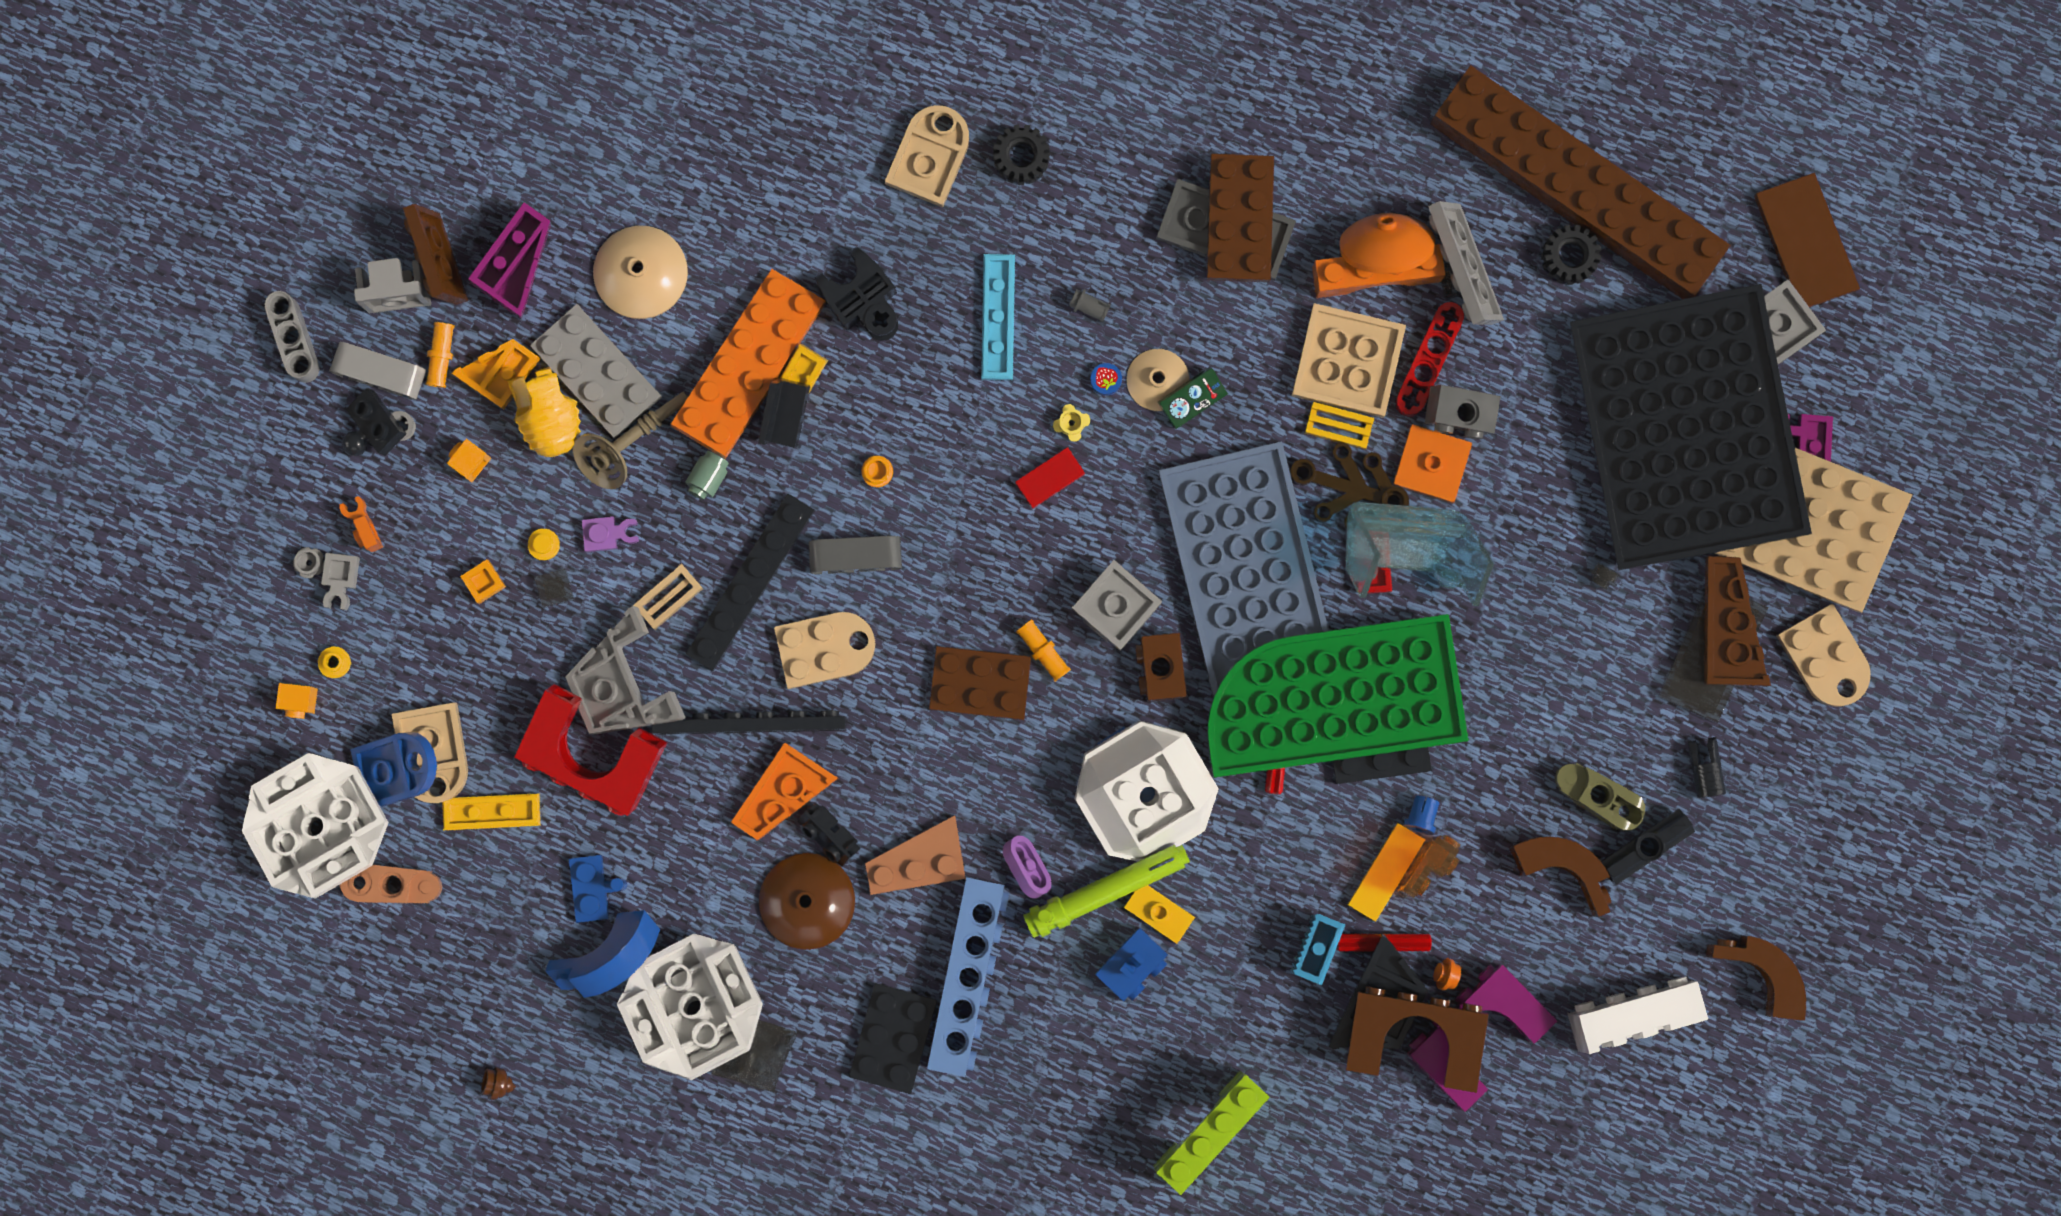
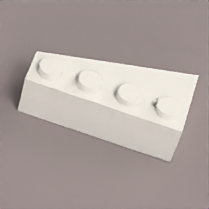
[1568,976,1708,1054]

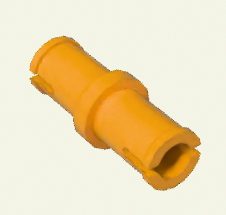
[425,322,455,388]
[1016,619,1071,682]

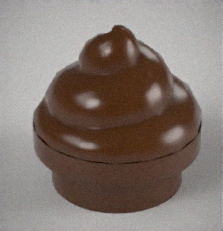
[481,1067,516,1100]

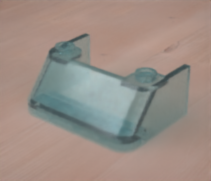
[1346,502,1494,606]

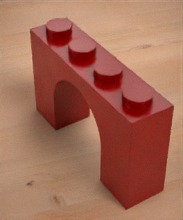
[514,684,668,816]

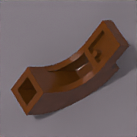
[1509,837,1611,917]
[1706,935,1806,1021]

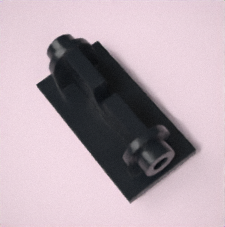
[797,803,861,867]

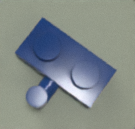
[569,855,628,923]

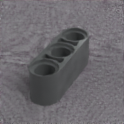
[808,536,902,574]

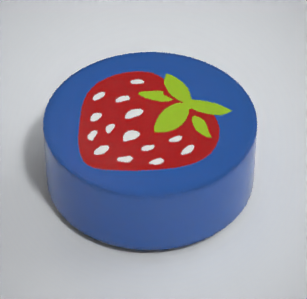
[1090,363,1122,396]

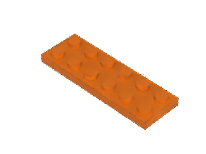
[671,269,826,459]

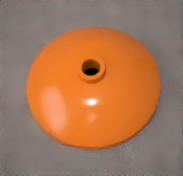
[1339,213,1435,274]

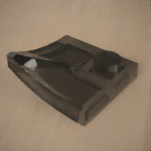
[711,1020,798,1093]

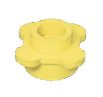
[1053,404,1090,442]

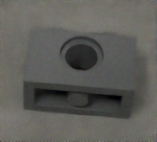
[1424,385,1501,439]

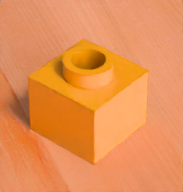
[447,438,491,483]
[276,683,318,719]

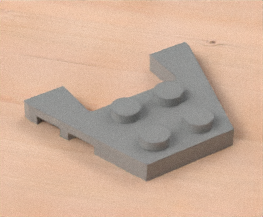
[565,606,685,735]

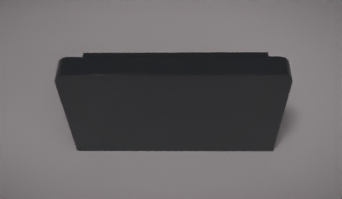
[758,378,810,448]

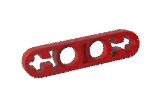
[1395,302,1464,417]

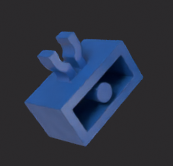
[1095,928,1168,1002]

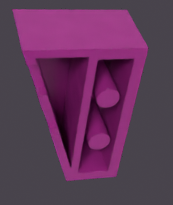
[468,202,551,320]

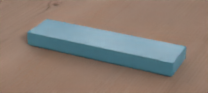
[981,254,1015,380]

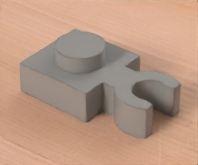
[321,553,360,610]

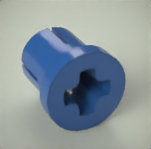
[1403,795,1439,835]

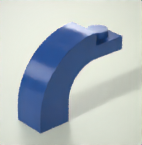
[545,910,660,998]

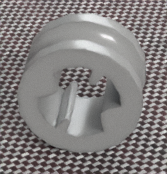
[391,411,416,441]

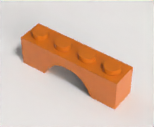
[1312,244,1445,298]

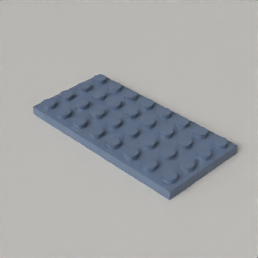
[1158,441,1329,698]

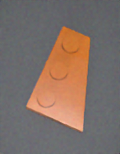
[731,743,839,840]

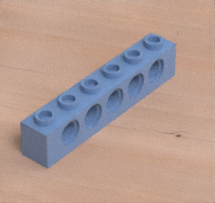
[927,877,1009,1077]

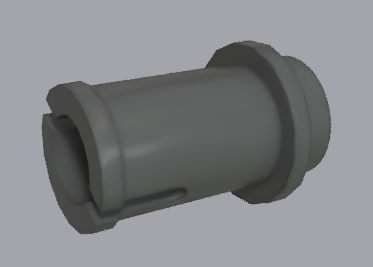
[1069,289,1111,323]

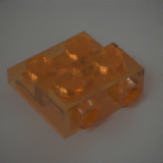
[1395,834,1461,898]

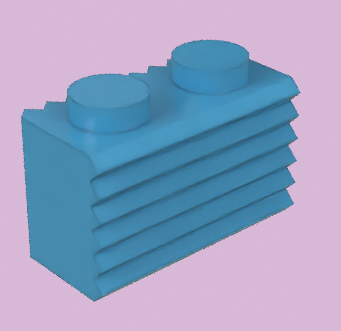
[1290,914,1345,985]

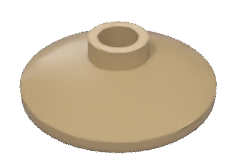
[1126,349,1189,411]

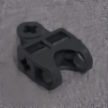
[815,247,898,341]

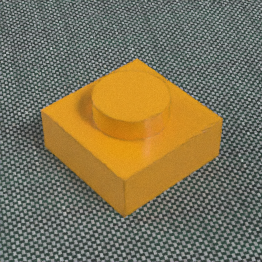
[460,559,506,604]

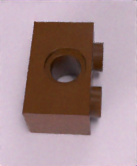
[1135,633,1186,702]

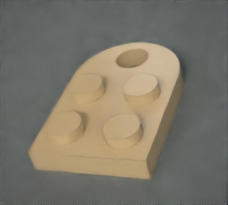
[885,105,969,208]
[1776,603,1871,707]
[774,612,875,690]
[392,702,468,803]

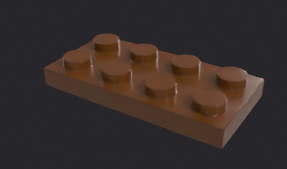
[1207,154,1274,283]

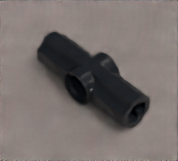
[1601,809,1695,886]

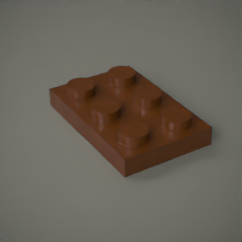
[403,204,469,305]
[929,646,1031,720]

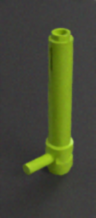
[1023,844,1190,938]

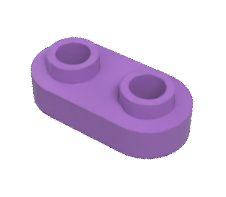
[1003,836,1051,898]

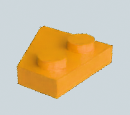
[452,339,540,410]

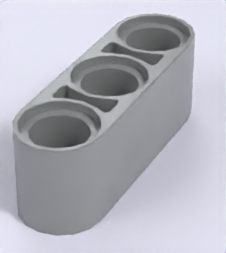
[264,291,320,383]
[329,342,426,400]

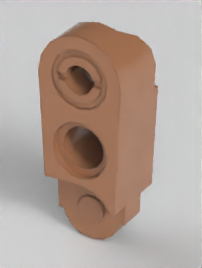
[340,864,442,903]

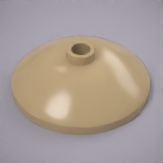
[593,226,688,319]

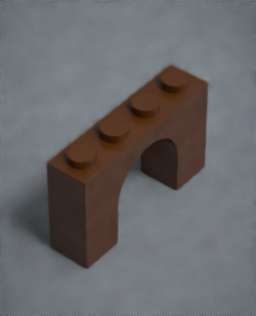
[1346,986,1489,1093]

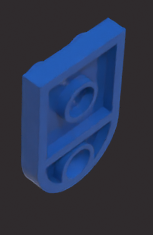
[350,732,437,808]

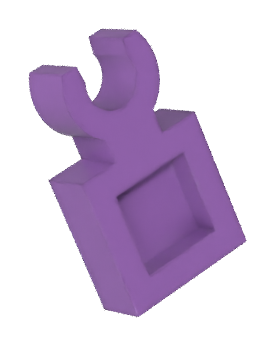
[582,517,639,552]

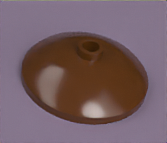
[759,853,855,950]

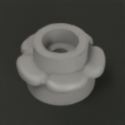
[293,547,324,578]

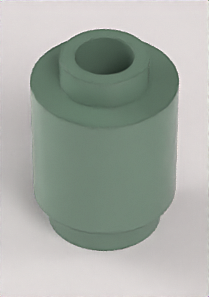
[685,451,729,500]

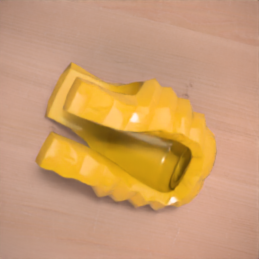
[508,367,581,457]

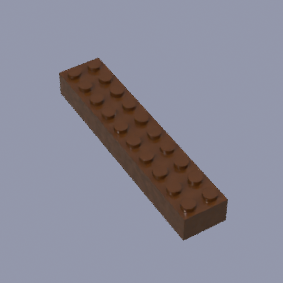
[1430,65,1731,299]

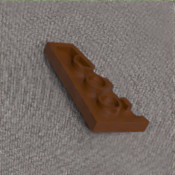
[1704,556,1771,687]

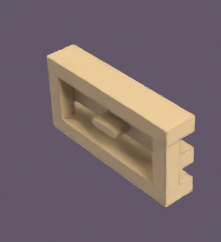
[633,564,703,630]

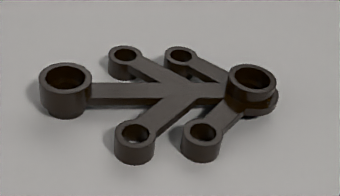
[1290,443,1409,532]

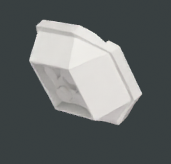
[1074,720,1218,861]
[242,753,389,899]
[617,934,763,1080]

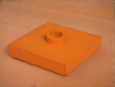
[1393,424,1472,504]

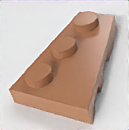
[865,816,966,895]

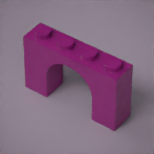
[1407,964,1557,1112]

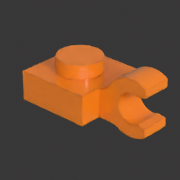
[339,496,383,552]

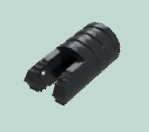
[1688,737,1726,798]

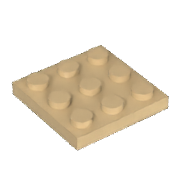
[1292,303,1406,418]

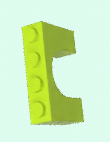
[1153,1070,1270,1195]

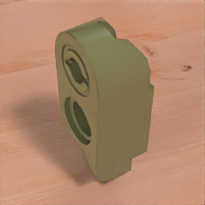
[1555,763,1645,831]

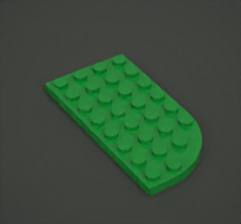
[1207,614,1469,778]

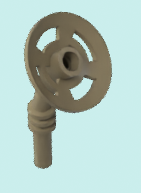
[573,391,688,489]

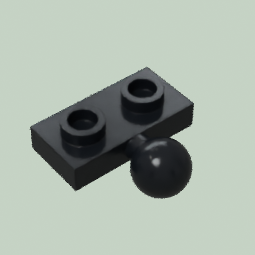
[342,388,406,456]

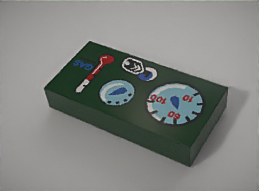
[1158,367,1228,429]

